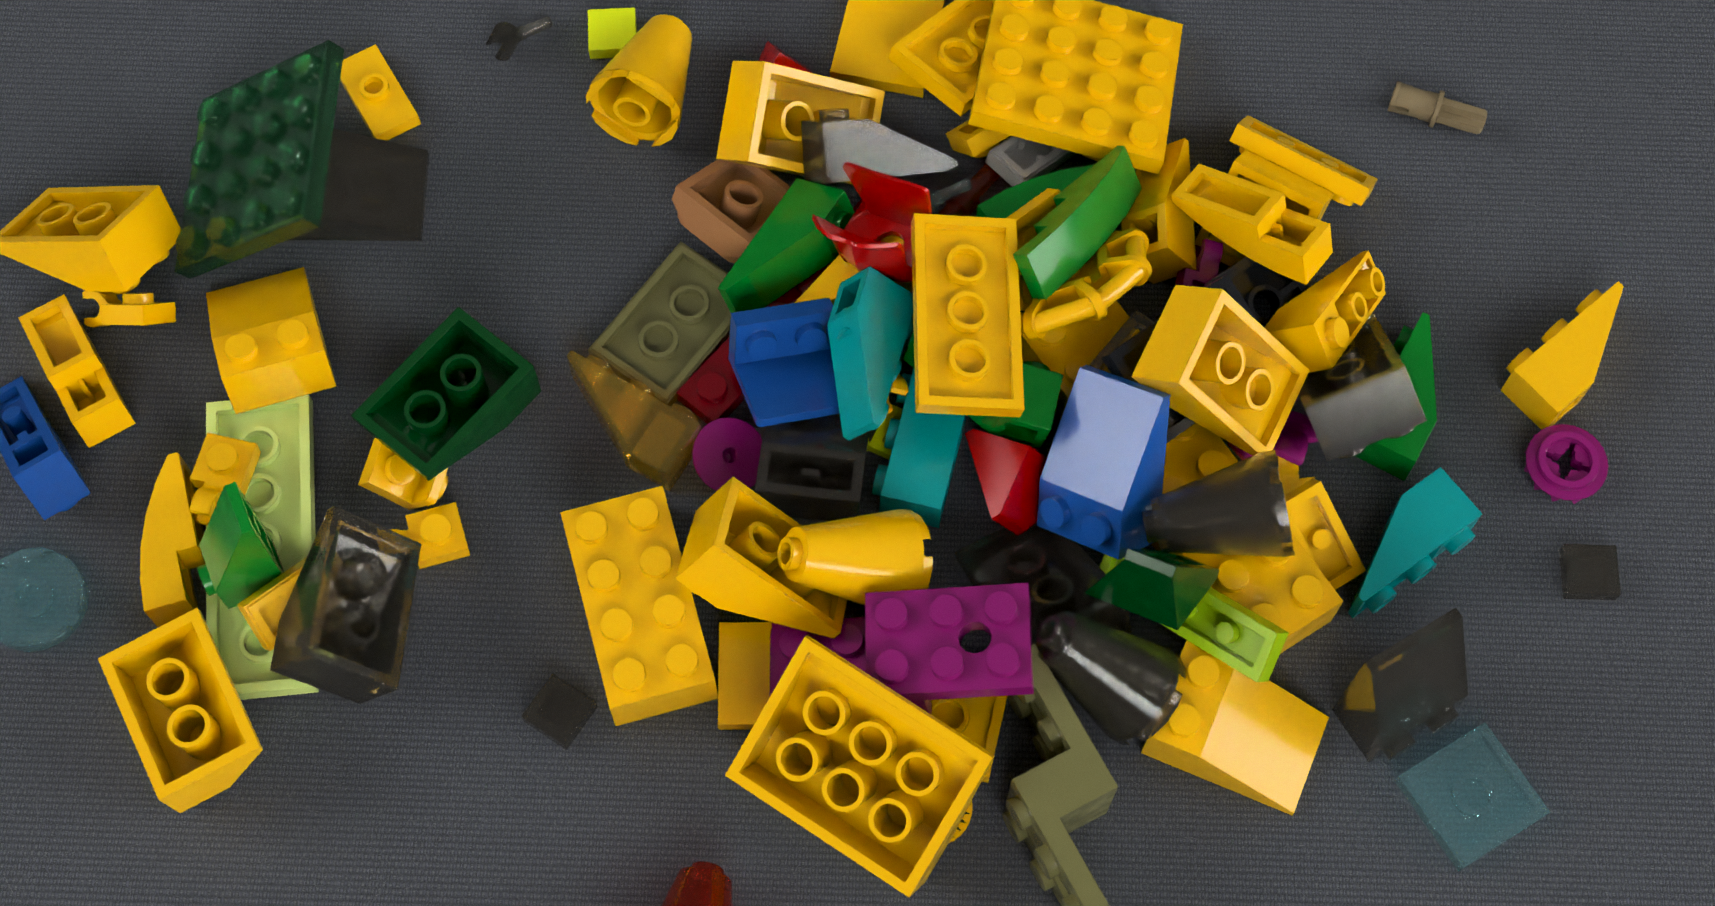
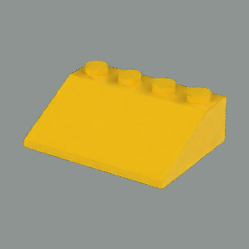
[725,635,995,897]

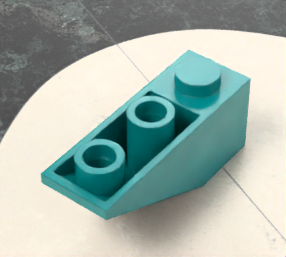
[827,266,913,440]
[1348,467,1482,618]

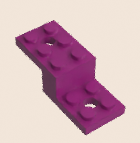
[770,583,1034,715]

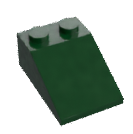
[351,307,541,481]

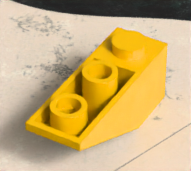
[1121,138,1196,284]
[1264,250,1386,373]
[1501,281,1624,430]

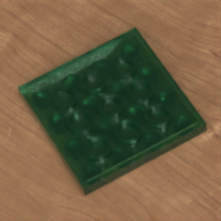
[174,40,344,279]

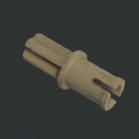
[1387,81,1487,134]

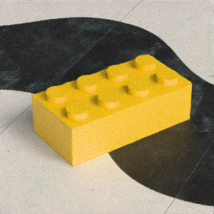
[560,486,718,726]

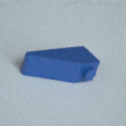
[0,376,91,521]

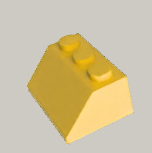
[98,608,263,813]

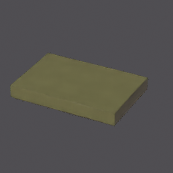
[588,241,731,411]

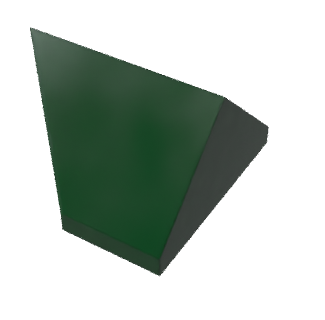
[1085,548,1220,630]

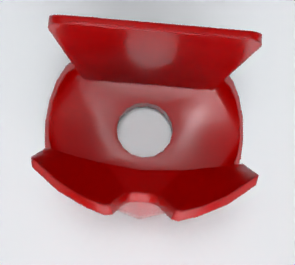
[812,162,932,282]

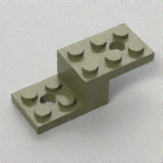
[1002,644,1118,906]

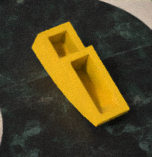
[1171,164,1333,285]
[18,294,136,448]
[140,452,205,627]

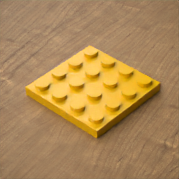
[968,0,1183,174]

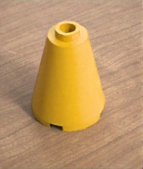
[586,14,692,147]
[777,509,933,606]

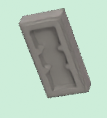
[985,136,1078,187]

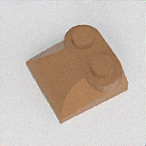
[672,159,790,264]

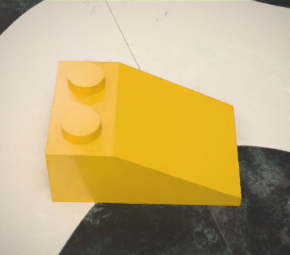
[716,61,885,185]
[0,185,184,294]
[206,267,336,414]
[1131,285,1310,461]
[675,477,847,639]
[1141,640,1329,816]

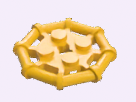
[1019,228,1152,340]

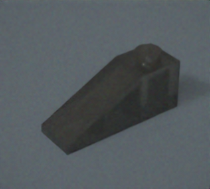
[801,108,958,184]

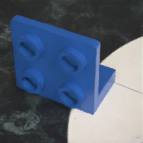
[728,298,840,427]

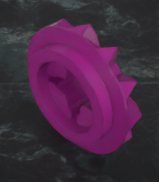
[1524,424,1608,504]

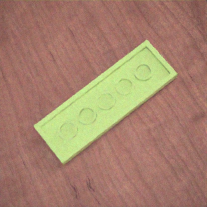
[206,394,319,700]

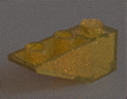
[567,350,701,491]

